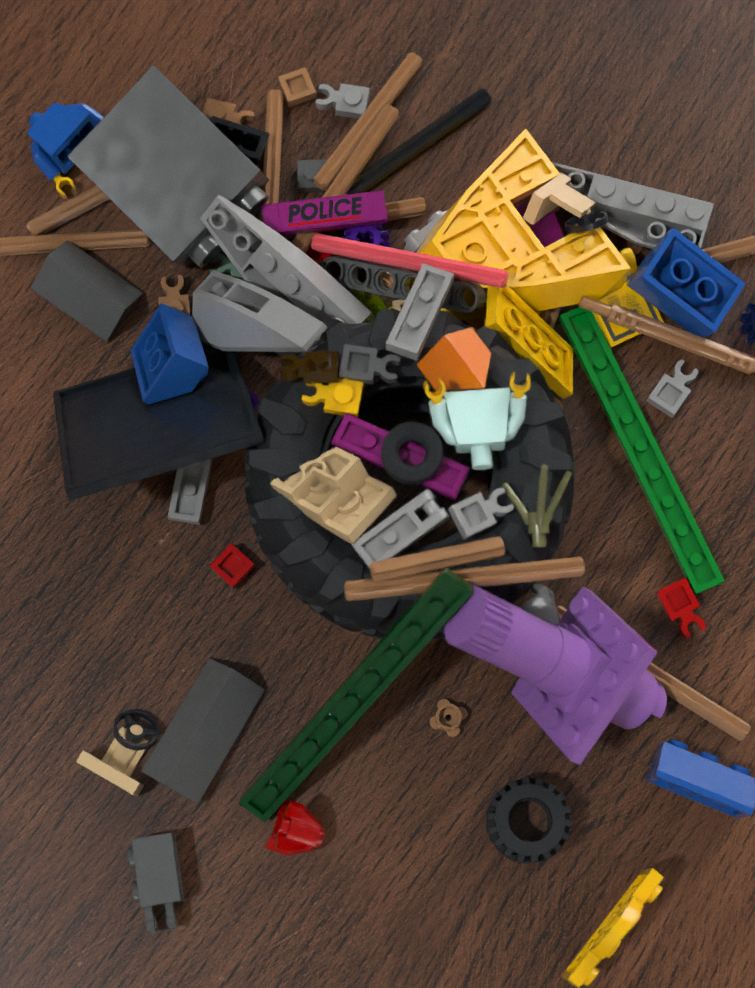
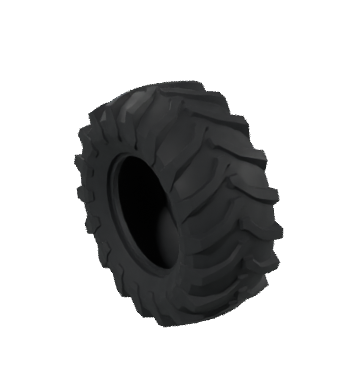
[244,308,575,640]

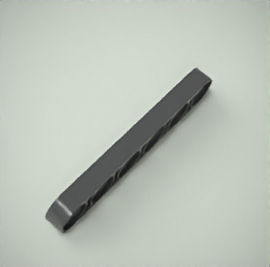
[321,255,486,313]

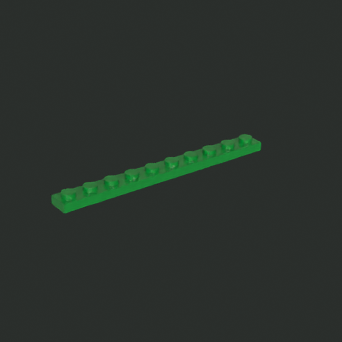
[559,307,725,595]

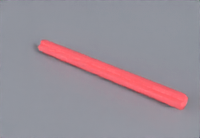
[311,233,509,288]

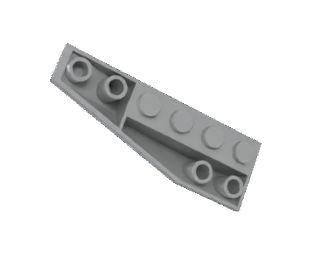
[552,162,714,249]
[200,195,371,346]
[192,270,328,352]

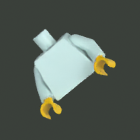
[423,372,531,470]

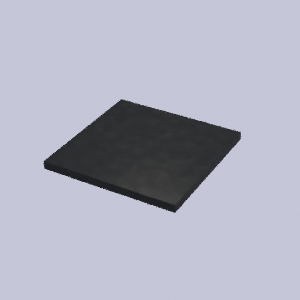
[53,346,264,501]

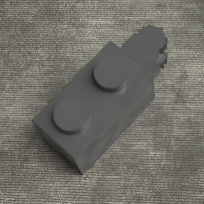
[127,833,185,935]

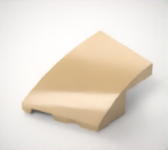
[270,447,397,544]

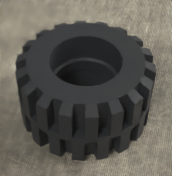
[486,777,572,864]

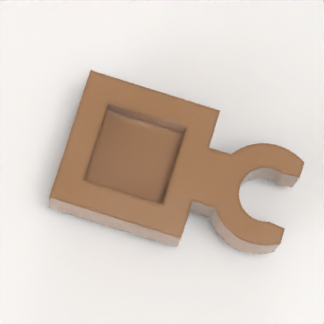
[203,98,255,127]
[158,275,191,316]

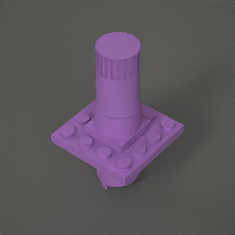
[443,586,667,765]

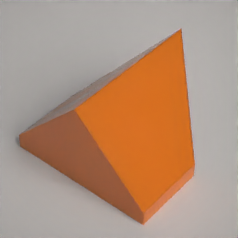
[417,327,491,391]

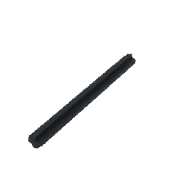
[346,88,491,195]

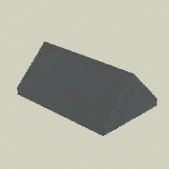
[31,240,143,342]

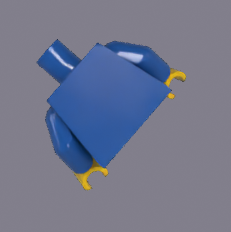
[28,103,104,199]

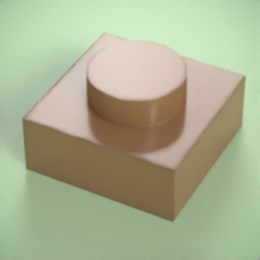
[278,67,317,107]

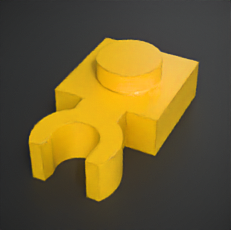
[302,378,364,418]

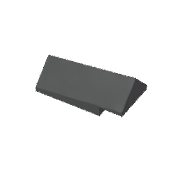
[141,659,265,804]

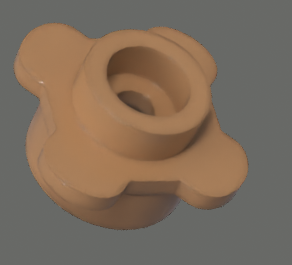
[429,699,467,737]

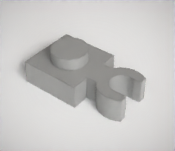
[316,83,370,119]
[647,359,698,418]
[448,488,514,540]

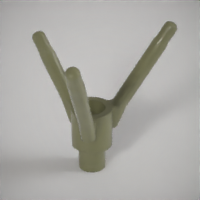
[502,465,572,547]

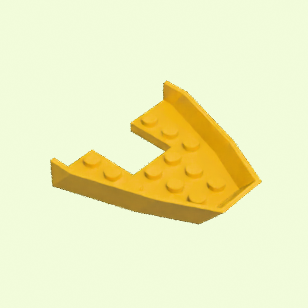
[409,129,631,320]

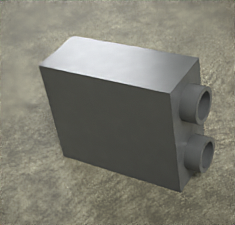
[67,65,269,268]

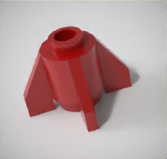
[265,800,325,856]

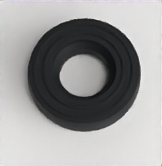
[381,422,443,485]

